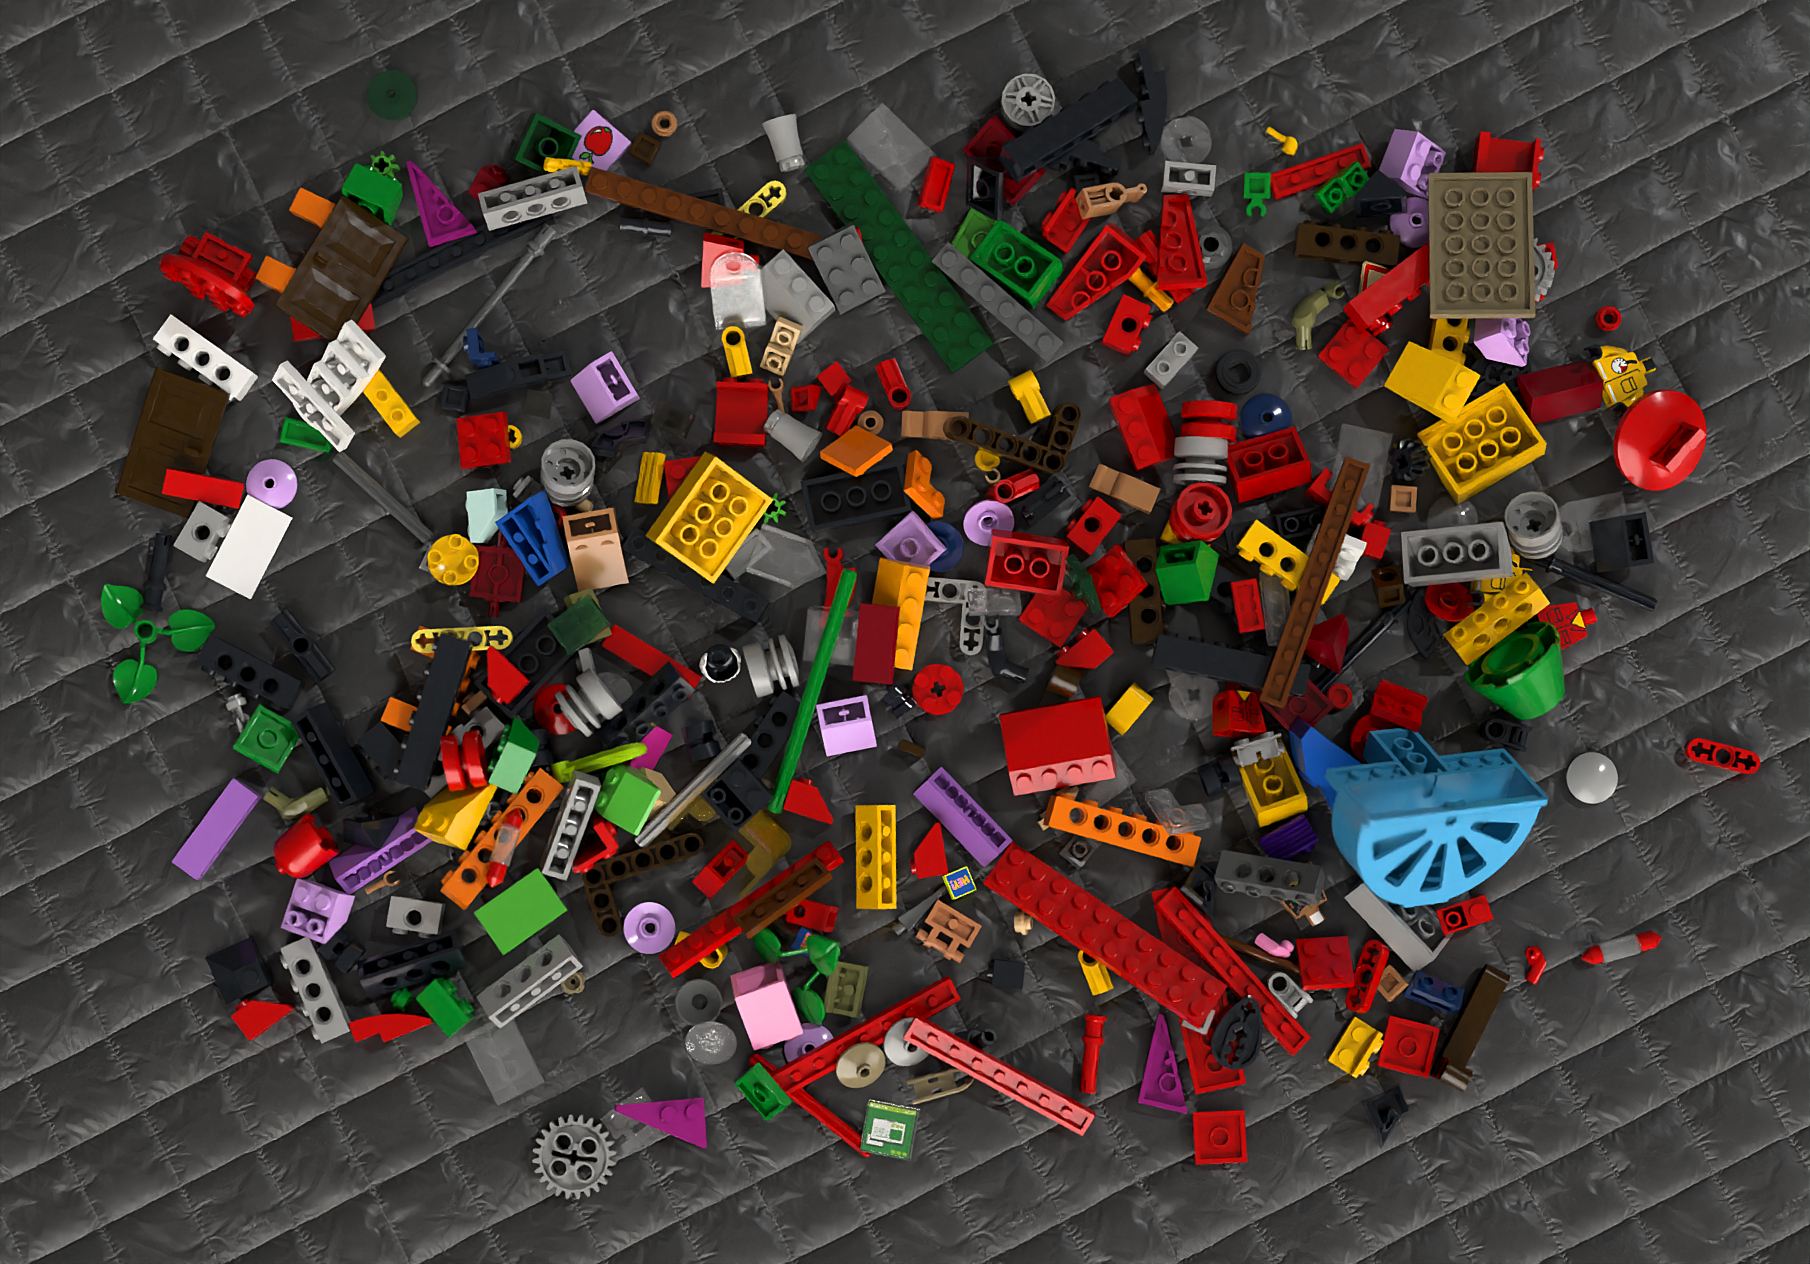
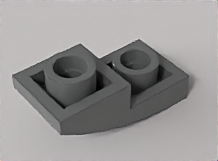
[1059,815,1104,870]

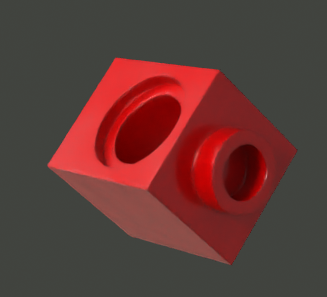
[1358,519,1391,561]

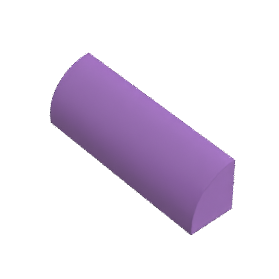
[913,767,1013,868]
[172,778,262,880]
[329,806,432,894]

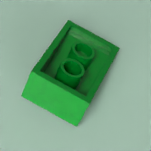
[969,220,1064,310]

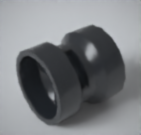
[882,683,917,719]

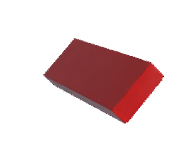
[162,468,244,509]

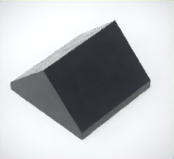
[966,156,1007,221]
[1354,170,1407,218]

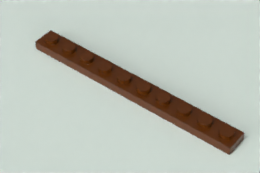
[584,166,825,261]
[1258,456,1370,709]

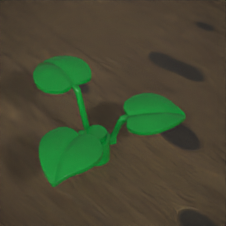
[101,584,215,704]
[753,928,841,1027]

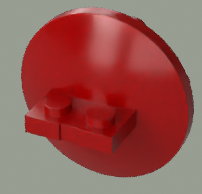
[159,232,255,318]
[1614,389,1707,491]

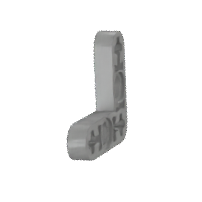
[924,577,987,656]

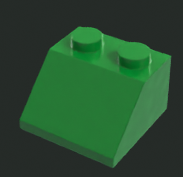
[342,163,403,227]

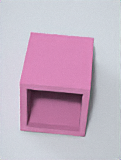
[730,959,803,1051]

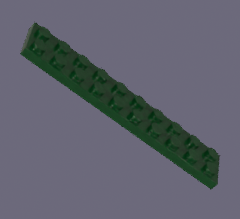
[804,140,994,374]

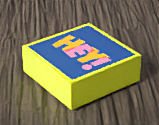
[942,866,977,900]

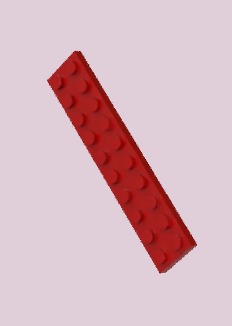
[983,842,1227,1029]

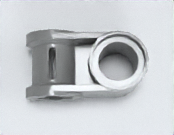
[1265,971,1313,1018]

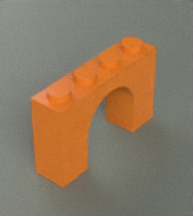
[255,187,336,293]
[381,626,481,736]

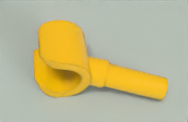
[1266,127,1298,155]

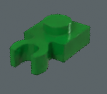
[1244,173,1271,217]

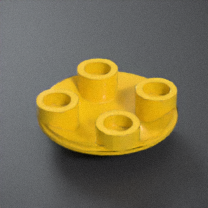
[427,534,479,586]

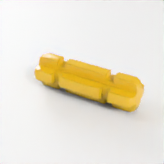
[543,157,592,176]

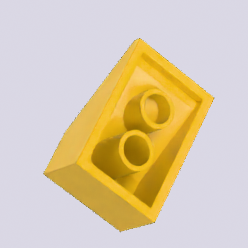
[1384,341,1481,424]
[1231,734,1308,828]
[413,778,497,851]

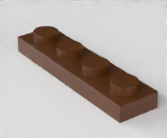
[733,857,832,939]

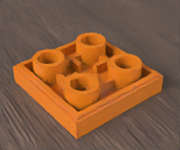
[820,426,893,477]

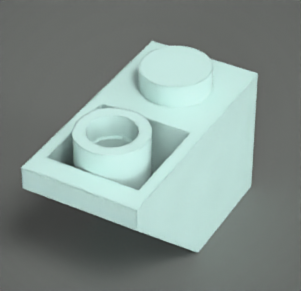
[465,488,508,544]

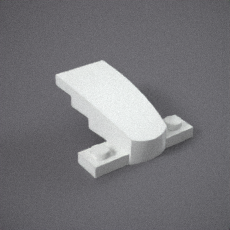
[272,320,386,452]

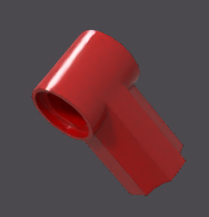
[875,358,911,411]
[824,383,868,436]
[986,468,1040,504]

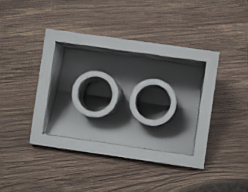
[747,249,835,344]

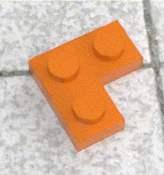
[903,450,945,521]

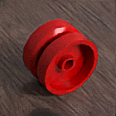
[1180,400,1238,443]
[1169,482,1232,545]
[441,730,489,792]

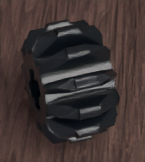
[1387,437,1432,481]

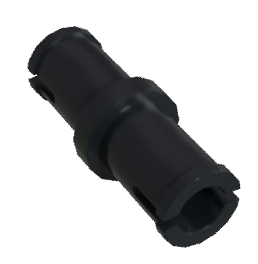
[620,216,672,237]

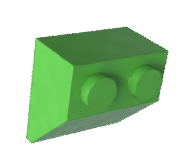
[593,763,662,836]

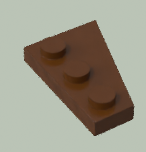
[1205,243,1265,335]

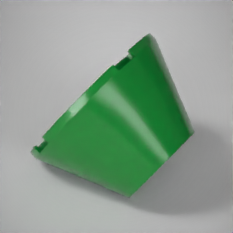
[1464,622,1565,720]

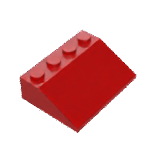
[999,696,1117,796]

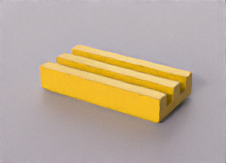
[634,452,666,504]

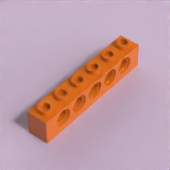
[441,768,564,910]
[1043,792,1202,867]

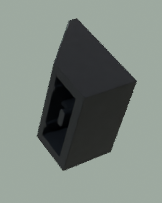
[1588,512,1654,573]
[700,758,776,833]

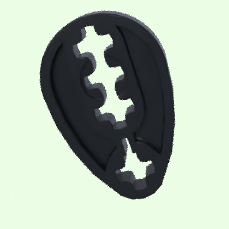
[1469,355,1531,399]
[1210,995,1263,1069]

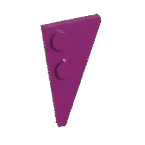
[406,161,477,247]
[1137,1013,1187,1114]
[614,1097,707,1148]

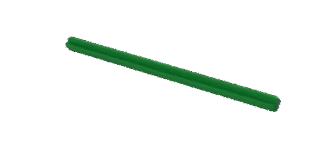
[767,569,857,814]

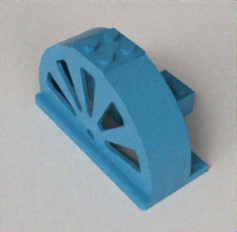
[1325,727,1548,908]

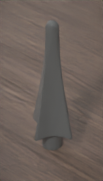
[892,884,947,936]

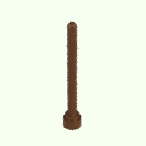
[1219,934,1329,992]

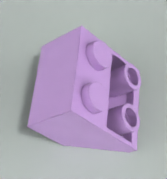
[1379,129,1446,199]
[1474,318,1531,367]
[570,351,640,425]
[816,695,877,756]
[281,878,355,944]

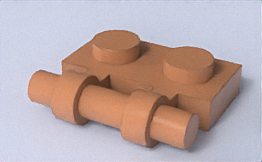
[916,900,982,963]

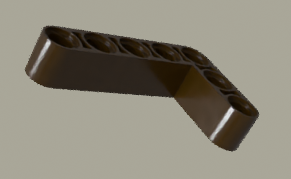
[943,402,1081,474]
[1038,664,1082,707]
[582,833,705,937]
[1430,963,1510,1092]

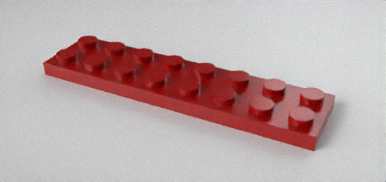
[1151,886,1246,1094]

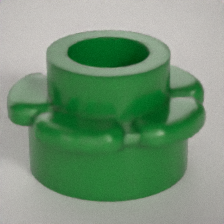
[390,987,413,1012]

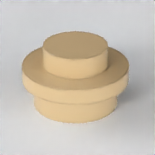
[1014,910,1033,935]

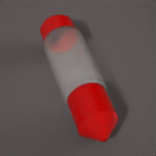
[485,808,523,887]
[1581,930,1661,965]

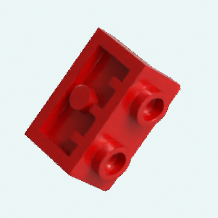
[1369,679,1428,732]

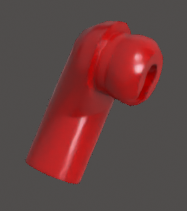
[1525,946,1546,985]

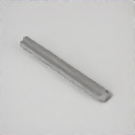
[634,733,751,848]

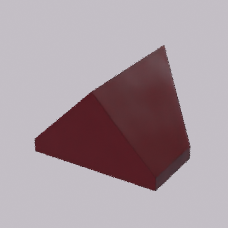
[1304,613,1349,675]

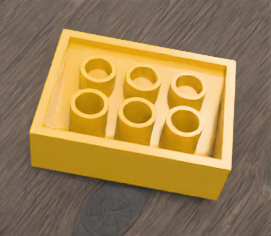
[1417,383,1546,505]
[645,452,773,584]

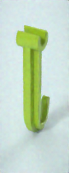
[551,743,648,784]

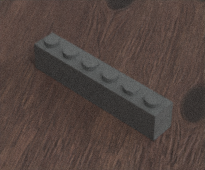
[932,242,1065,362]

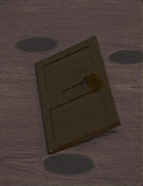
[274,195,409,342]
[116,366,231,519]

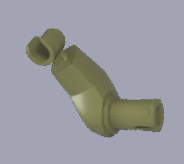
[1291,282,1344,350]
[263,786,331,820]

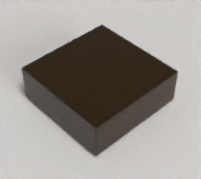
[628,131,662,166]
[898,739,925,758]

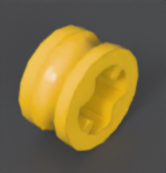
[508,425,522,449]

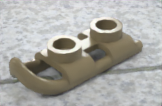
[906,1067,974,1105]

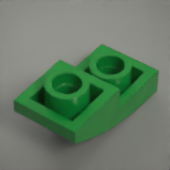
[1313,161,1370,213]

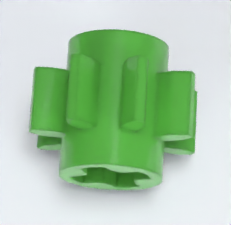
[368,151,400,178]
[763,493,786,524]

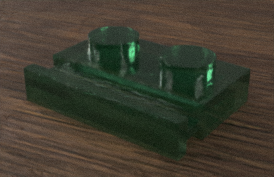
[1065,554,1101,614]
[547,594,612,655]

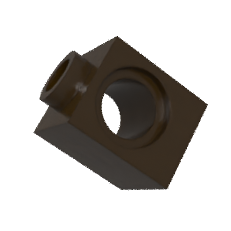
[1371,565,1405,608]

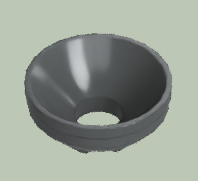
[1196,224,1233,271]
[675,979,723,1026]

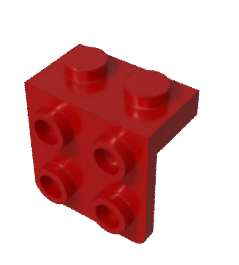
[1041,188,1091,255]
[572,811,619,873]

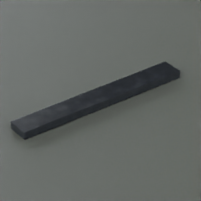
[370,213,554,309]

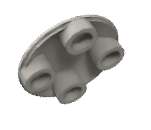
[1565,752,1618,804]

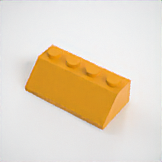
[872,557,930,670]

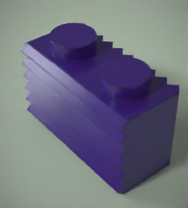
[1257,814,1318,861]

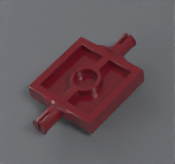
[469,530,526,618]

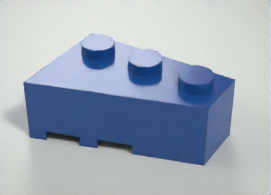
[495,489,570,586]

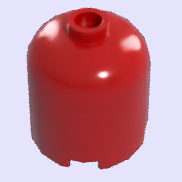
[273,813,340,879]

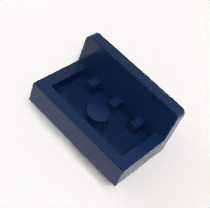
[463,328,501,370]
[1403,970,1464,1016]

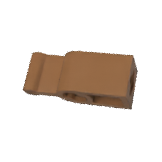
[1075,183,1147,219]
[901,411,969,440]
[1089,463,1161,514]

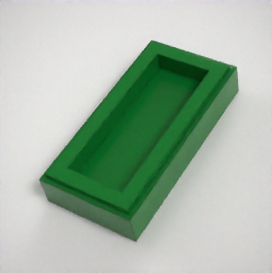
[279,417,332,454]

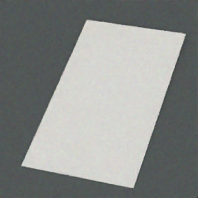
[206,495,292,599]

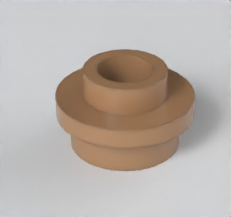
[652,111,677,137]
[858,410,883,435]

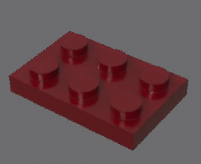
[963,116,1046,206]
[1244,678,1335,732]

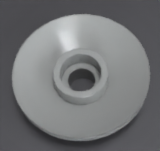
[883,1017,929,1066]

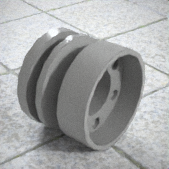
[1000,73,1055,135]
[1172,436,1228,487]
[540,439,595,507]
[1504,491,1563,559]
[742,634,800,698]
[554,668,623,737]

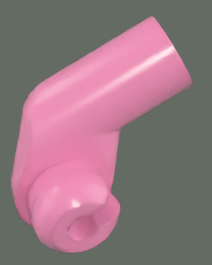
[1255,933,1294,958]

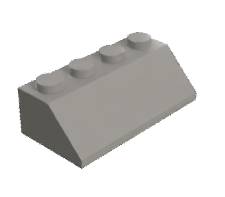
[1401,522,1513,587]
[1344,879,1455,972]

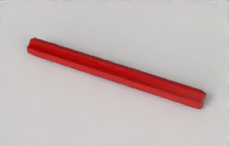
[748,1053,872,1158]

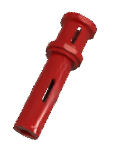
[1079,1014,1107,1094]

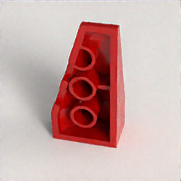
[1046,222,1147,321]

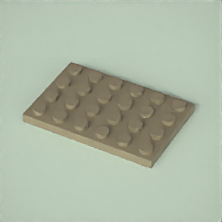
[1428,172,1535,318]

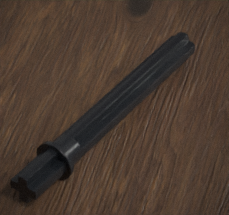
[1525,554,1657,612]
[1314,594,1413,693]

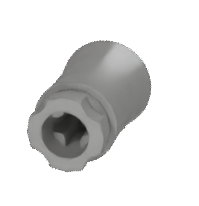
[762,114,804,172]
[763,409,822,462]

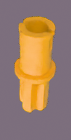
[1128,268,1174,312]

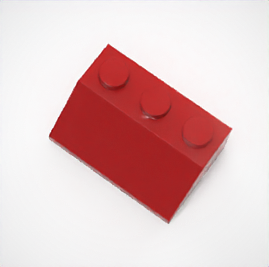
[1108,384,1177,473]
[1224,426,1312,503]
[985,529,1069,596]

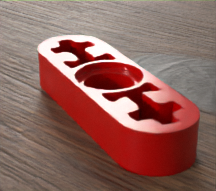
[1684,738,1760,774]
[1345,940,1389,1014]

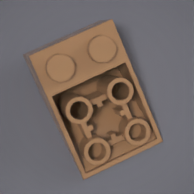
[562,507,629,592]

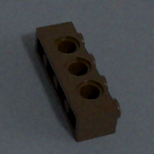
[1293,220,1400,269]
[1123,538,1167,644]

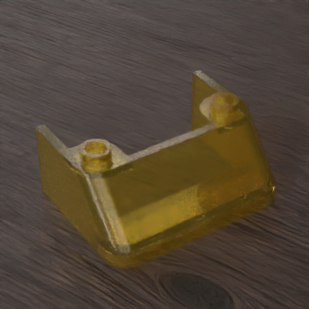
[667,778,792,899]

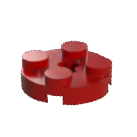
[912,664,964,715]

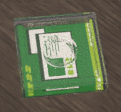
[859,1099,920,1161]

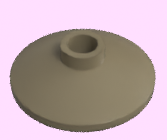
[836,1042,885,1088]

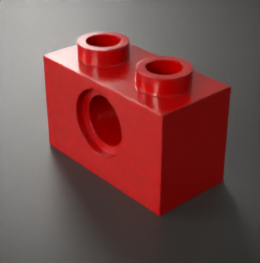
[1101,294,1153,356]
[1065,497,1122,557]

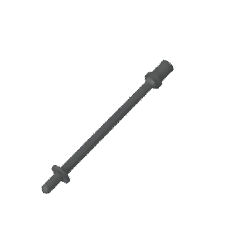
[423,223,558,387]

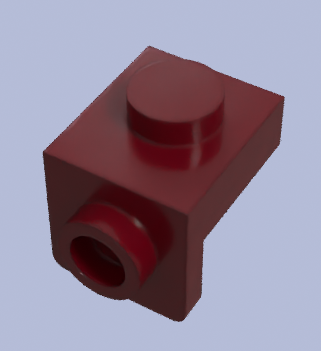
[468,163,510,202]

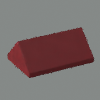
[1516,359,1604,424]
[853,602,900,684]

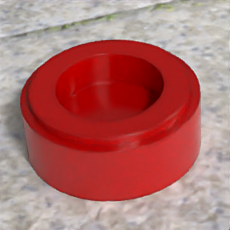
[1326,684,1352,710]

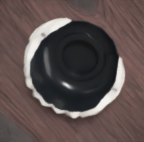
[699,644,741,683]

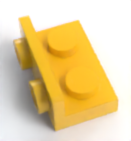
[1327,1016,1383,1078]

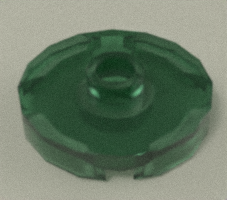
[367,70,418,122]

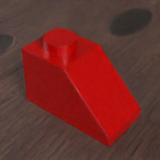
[487,645,531,704]
[783,777,834,825]
[909,823,948,879]
[692,840,751,900]
[231,999,295,1041]

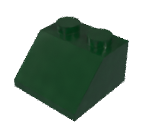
[510,113,582,175]

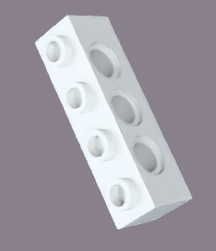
[153,315,258,401]

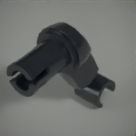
[983,614,1030,684]
[928,1028,997,1073]

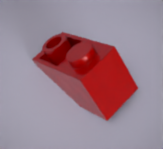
[1054,628,1114,670]
[1436,894,1493,935]

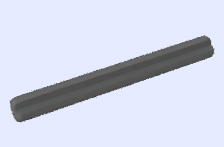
[333,451,433,543]

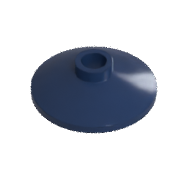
[1241,394,1292,439]
[926,521,964,572]

